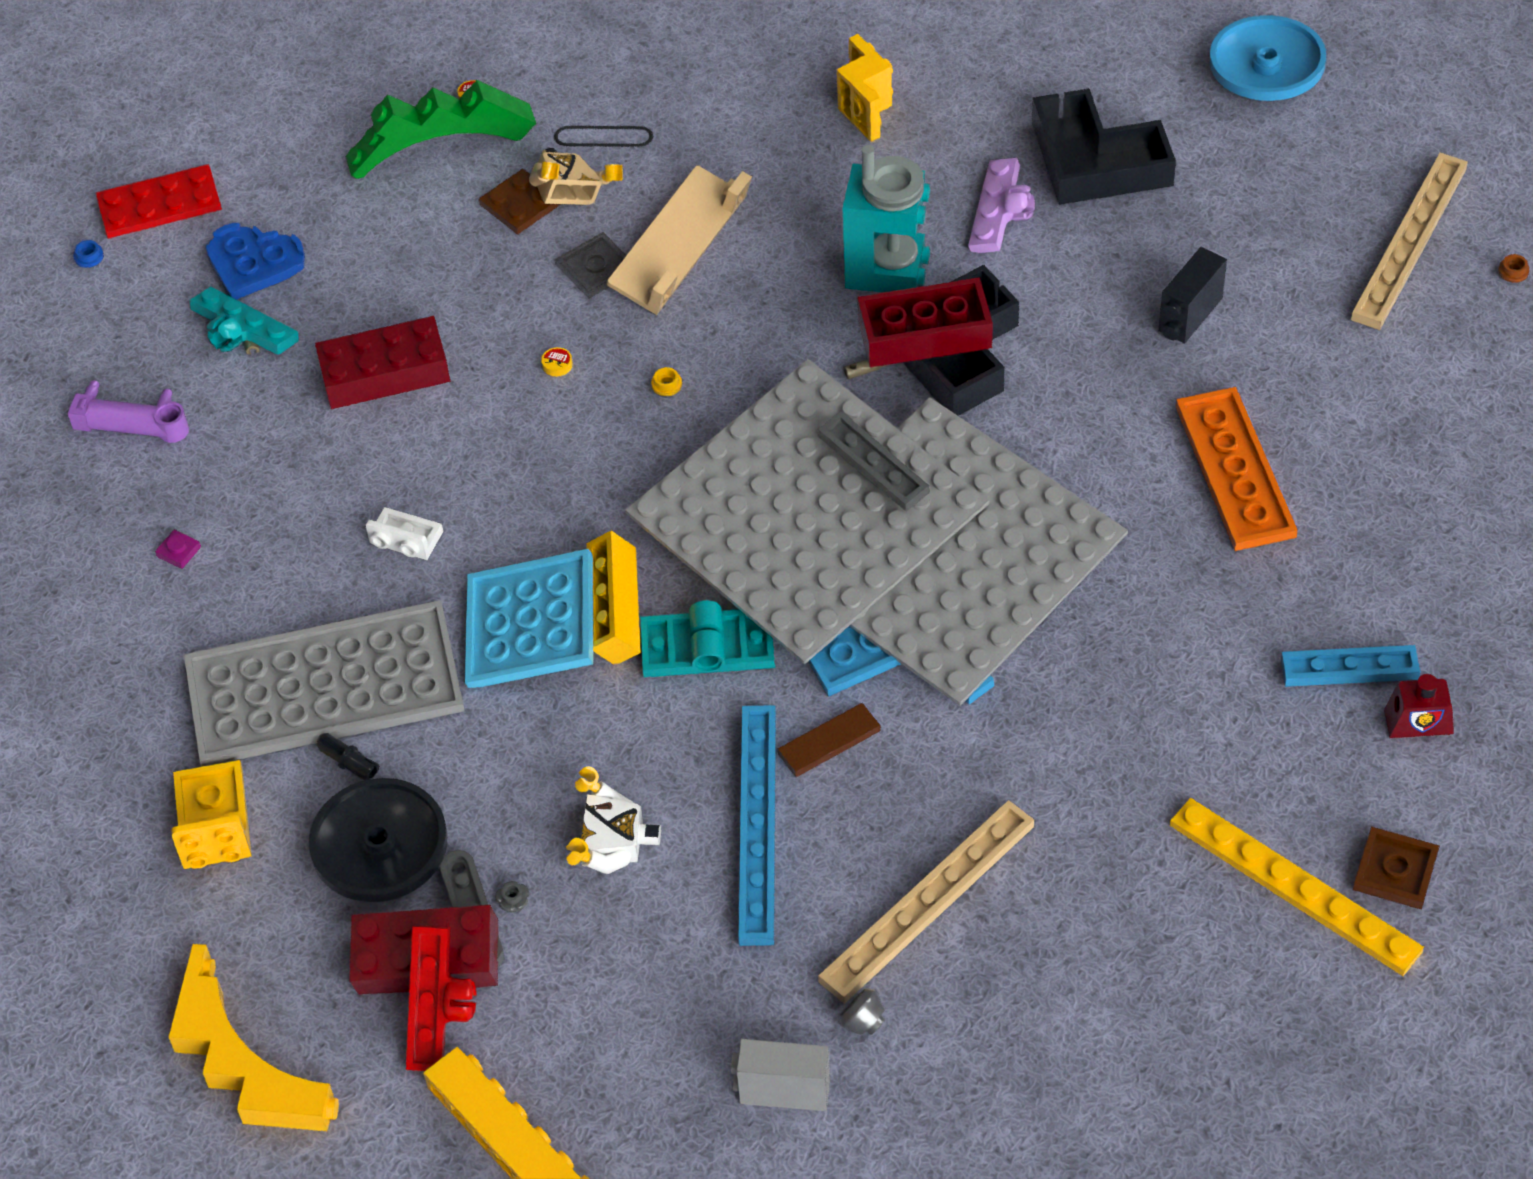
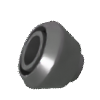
[839,989,885,1035]

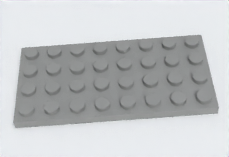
[184,600,465,767]

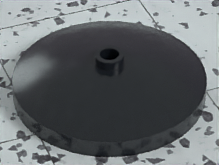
[309,778,448,902]

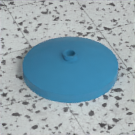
[1210,15,1326,101]

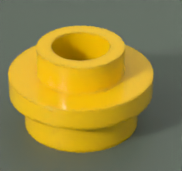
[651,367,682,396]

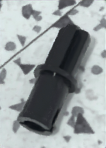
[316,733,380,781]

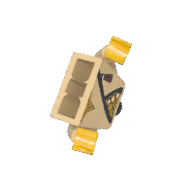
[529,148,623,205]

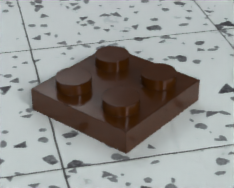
[479,168,561,235]
[1353,826,1440,910]

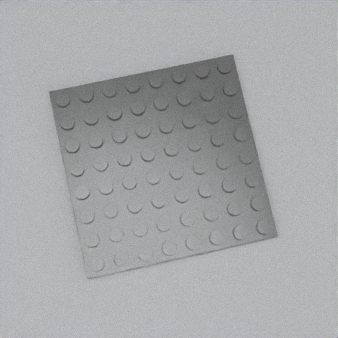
[625,359,989,665]
[849,397,1128,706]

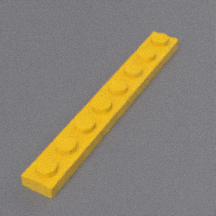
[1170,798,1424,976]

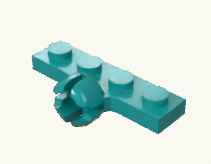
[189,286,299,355]

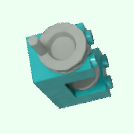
[842,145,930,293]

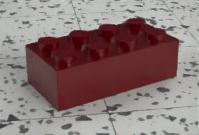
[857,277,993,368]
[315,316,451,409]
[349,905,498,994]

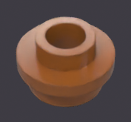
[1498,254,1530,283]

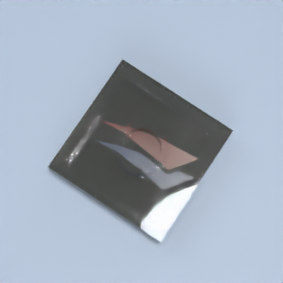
[555,232,626,299]

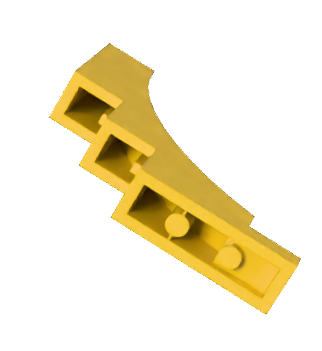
[169,944,339,1131]

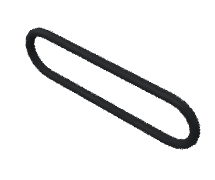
[554,126,653,147]

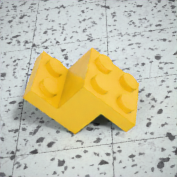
[837,34,893,142]

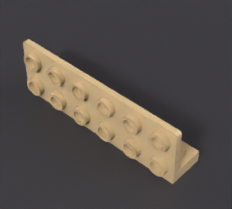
[607,165,752,315]

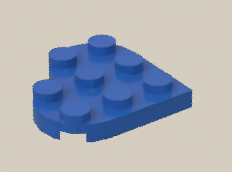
[206,222,305,300]

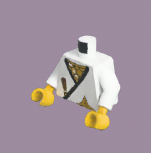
[566,766,661,874]

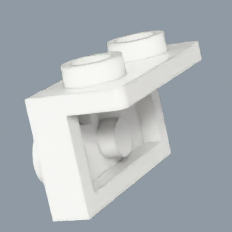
[366,507,443,560]

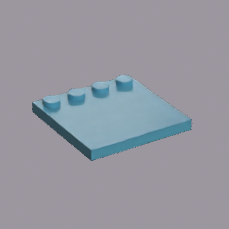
[465,549,593,688]

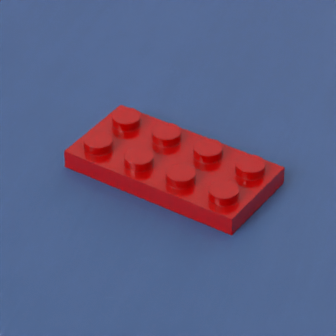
[96,164,222,239]

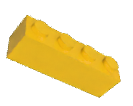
[586,531,641,664]

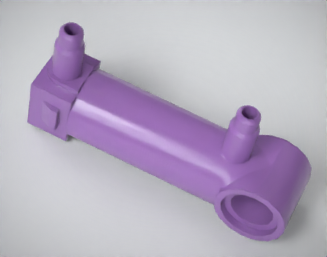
[68,380,189,443]

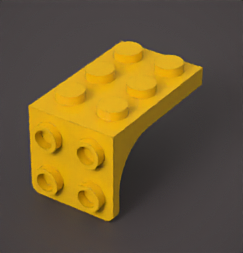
[171,760,252,869]

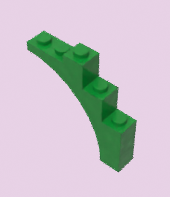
[345,80,536,179]

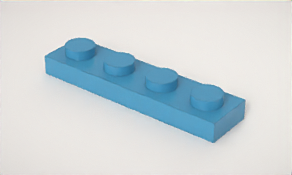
[1281,645,1420,687]

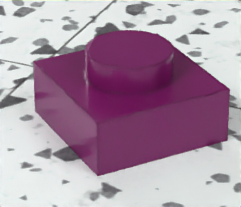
[155,529,201,569]

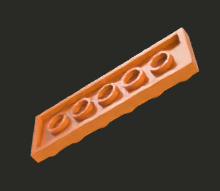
[1175,387,1298,551]

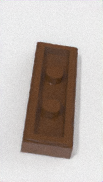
[778,703,881,777]

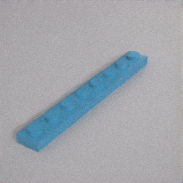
[739,705,776,946]

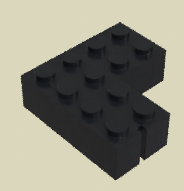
[1032,88,1176,205]
[903,264,1019,416]

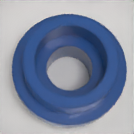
[73,240,104,268]

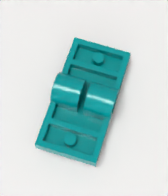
[640,600,775,678]

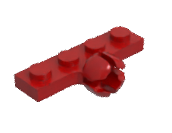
[406,925,477,1071]

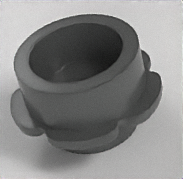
[495,881,530,912]

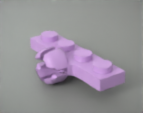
[968,158,1035,253]

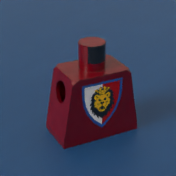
[1384,674,1454,738]

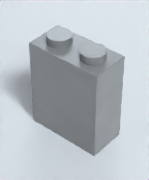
[731,1039,830,1111]

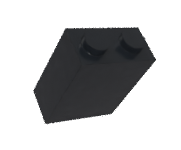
[1158,247,1227,344]

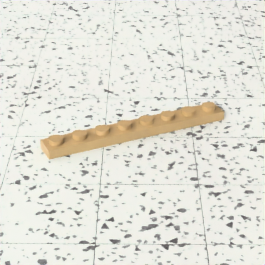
[1351,153,1468,330]
[818,800,1034,1004]

